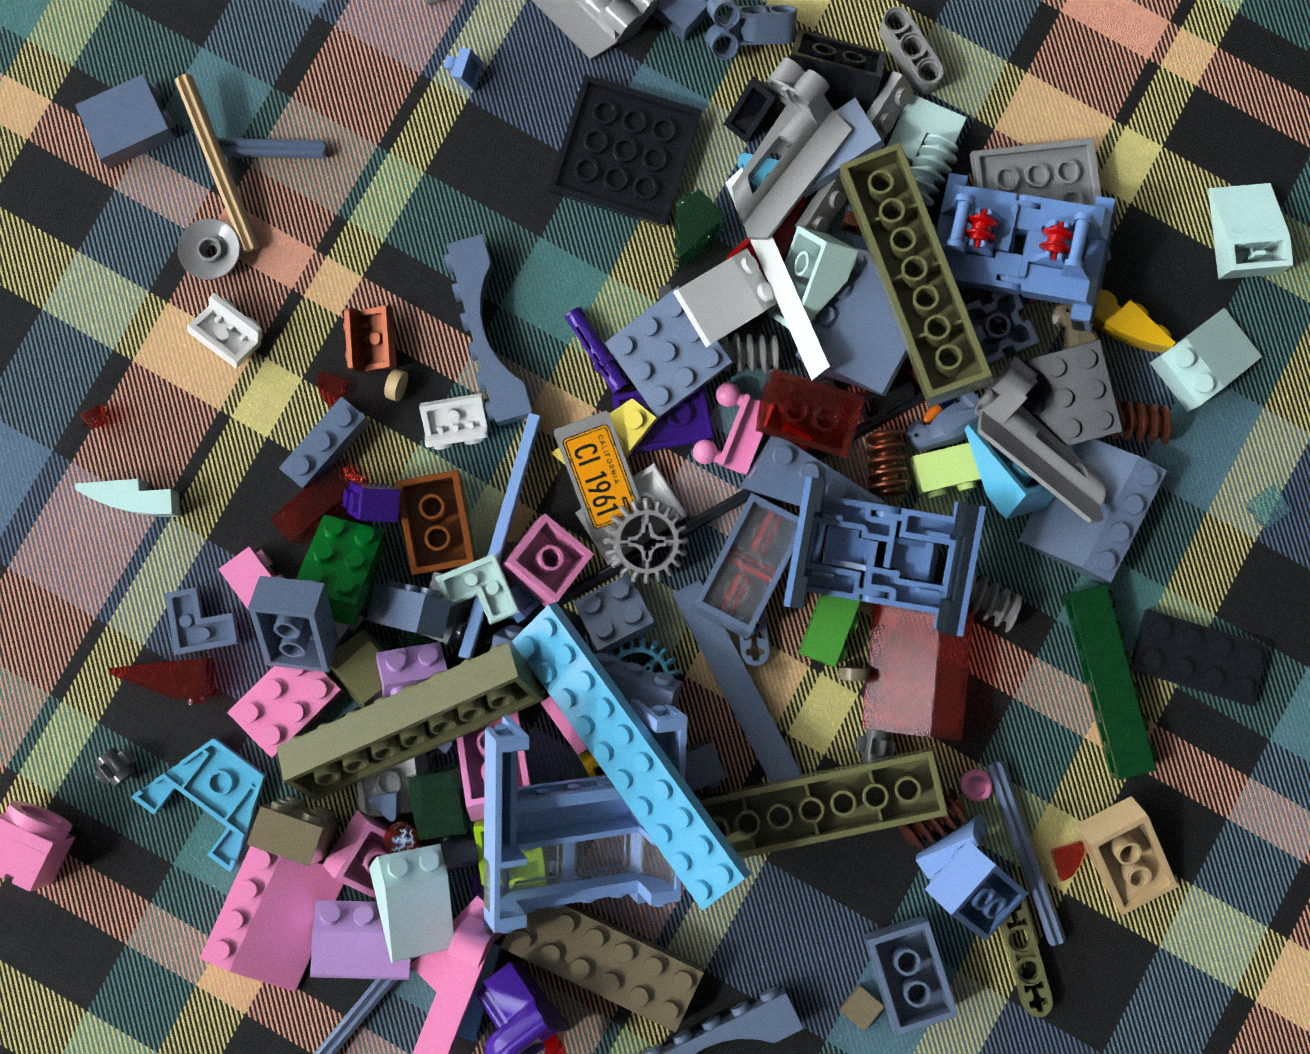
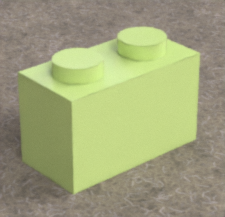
[909,443,981,499]

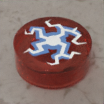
[384,822,418,853]

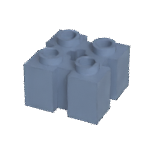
[965,292,1039,366]

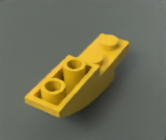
[1093,289,1176,353]

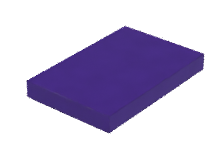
[612,385,715,456]

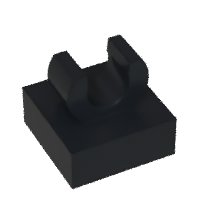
[414,748,447,780]

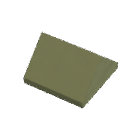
[330,630,384,709]

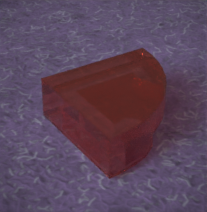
[317,371,350,408]
[1050,841,1084,881]

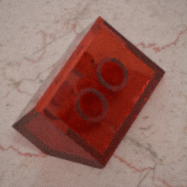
[755,369,866,458]

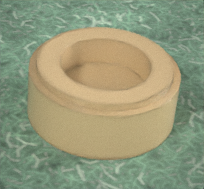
[384,369,408,402]

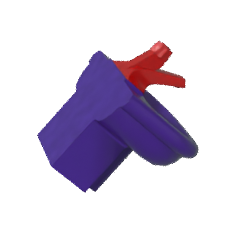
[475,962,571,1054]

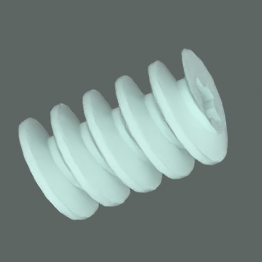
[910,134,959,206]

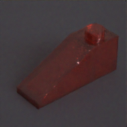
[269,458,367,545]
[109,658,216,705]

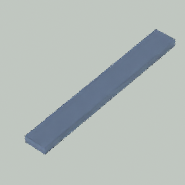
[672,580,802,782]

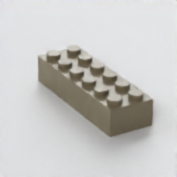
[500,903,704,1033]

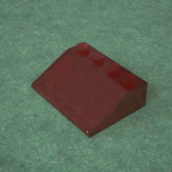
[861,604,974,741]

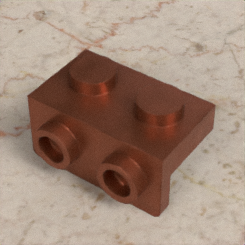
[343,305,397,374]

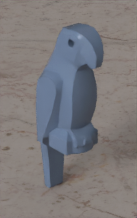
[907,392,980,451]

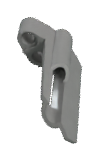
[974,356,1106,523]

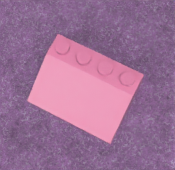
[200,846,344,992]

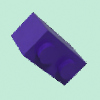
[343,481,400,522]

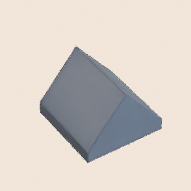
[368,790,401,822]

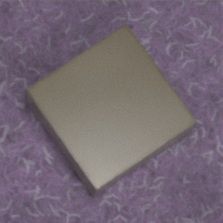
[838,984,885,1032]

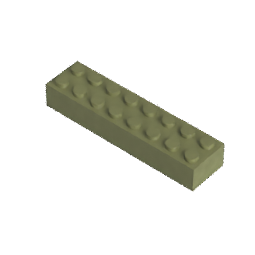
[840,142,992,408]
[277,643,544,801]
[697,747,948,859]

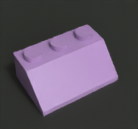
[310,900,410,980]

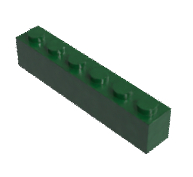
[1062,584,1157,780]

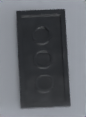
[1130,609,1270,707]

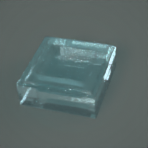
[1244,485,1292,530]

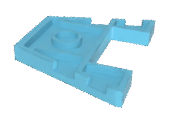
[131,738,267,872]

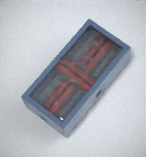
[691,493,799,639]

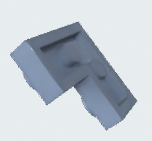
[165,587,240,655]

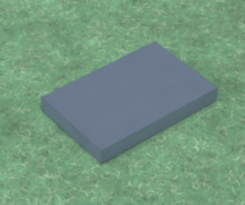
[779,98,885,198]

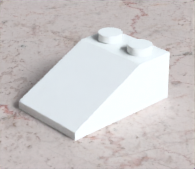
[673,248,778,347]

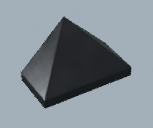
[723,76,778,143]

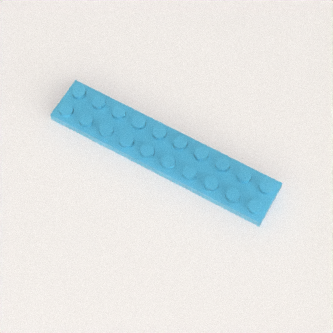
[512,602,751,911]

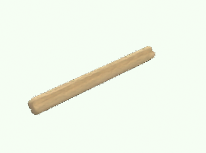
[175,74,259,252]

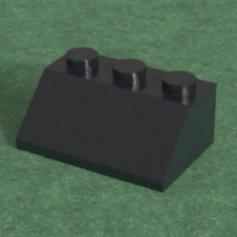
[790,29,886,110]

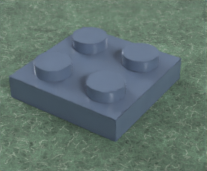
[573,574,657,654]

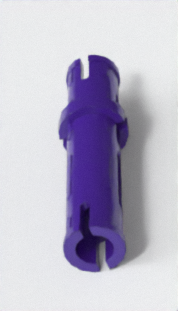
[564,307,630,395]

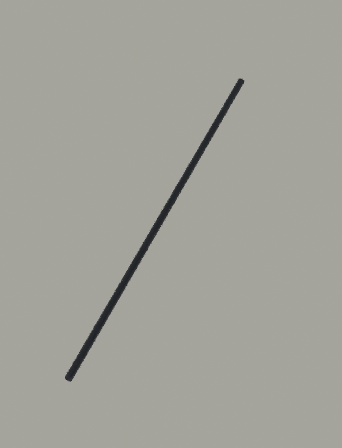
[330,389,926,723]

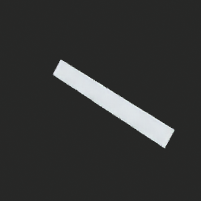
[725,168,830,380]

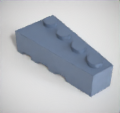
[739,434,884,516]

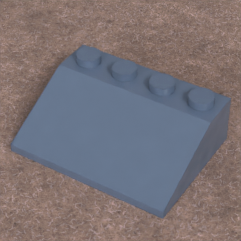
[795,247,908,396]
[1018,440,1167,585]

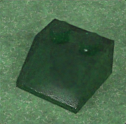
[674,189,725,273]

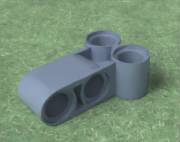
[705,0,797,60]

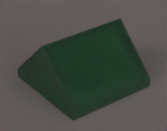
[407,761,475,840]

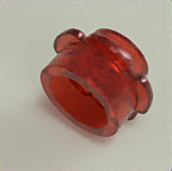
[80,404,111,430]

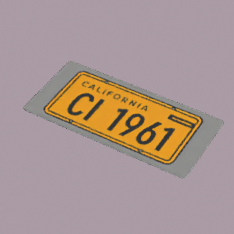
[554,411,643,542]

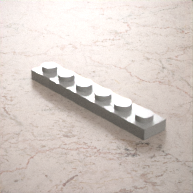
[795,71,915,233]

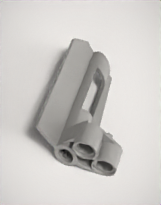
[532,0,661,60]
[732,57,853,240]

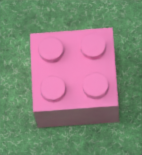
[501,514,594,607]

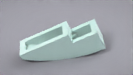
[75,479,181,517]

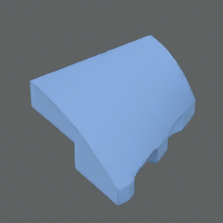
[916,813,985,879]

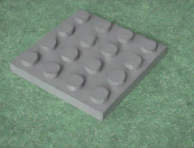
[969,138,1111,262]

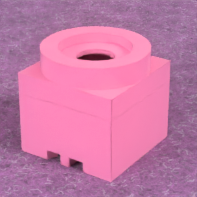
[0,801,75,892]

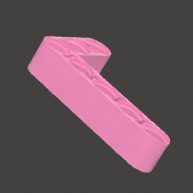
[413,915,497,1054]

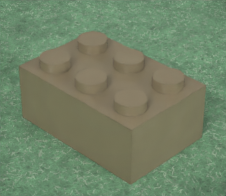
[247,796,342,867]

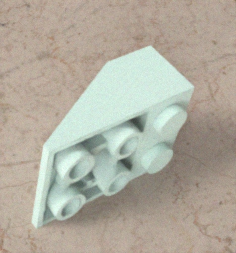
[1208,183,1293,279]

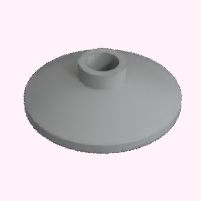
[178,218,240,280]

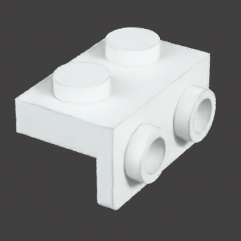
[187,293,262,369]
[419,393,488,450]

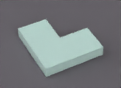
[887,94,967,163]
[435,553,520,625]

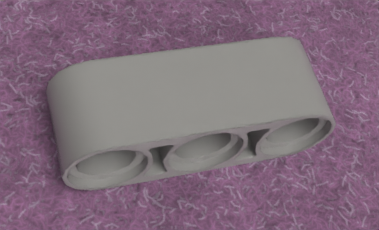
[879,6,944,95]

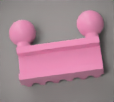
[693,382,774,476]

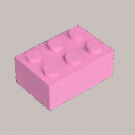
[227,666,346,758]
[456,712,531,821]

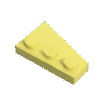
[551,399,658,464]

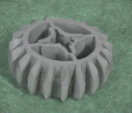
[603,498,689,584]

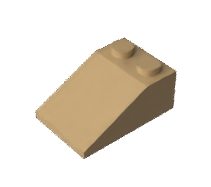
[1075,796,1178,916]

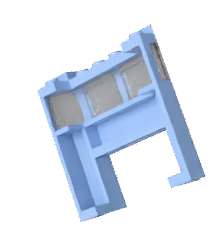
[484,699,688,934]

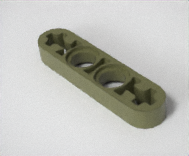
[1000,899,1053,1017]

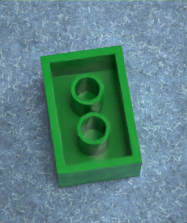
[296,515,385,626]

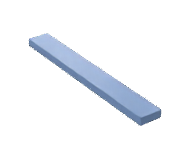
[458,413,541,659]

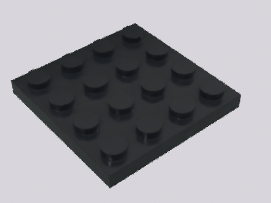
[548,75,702,228]

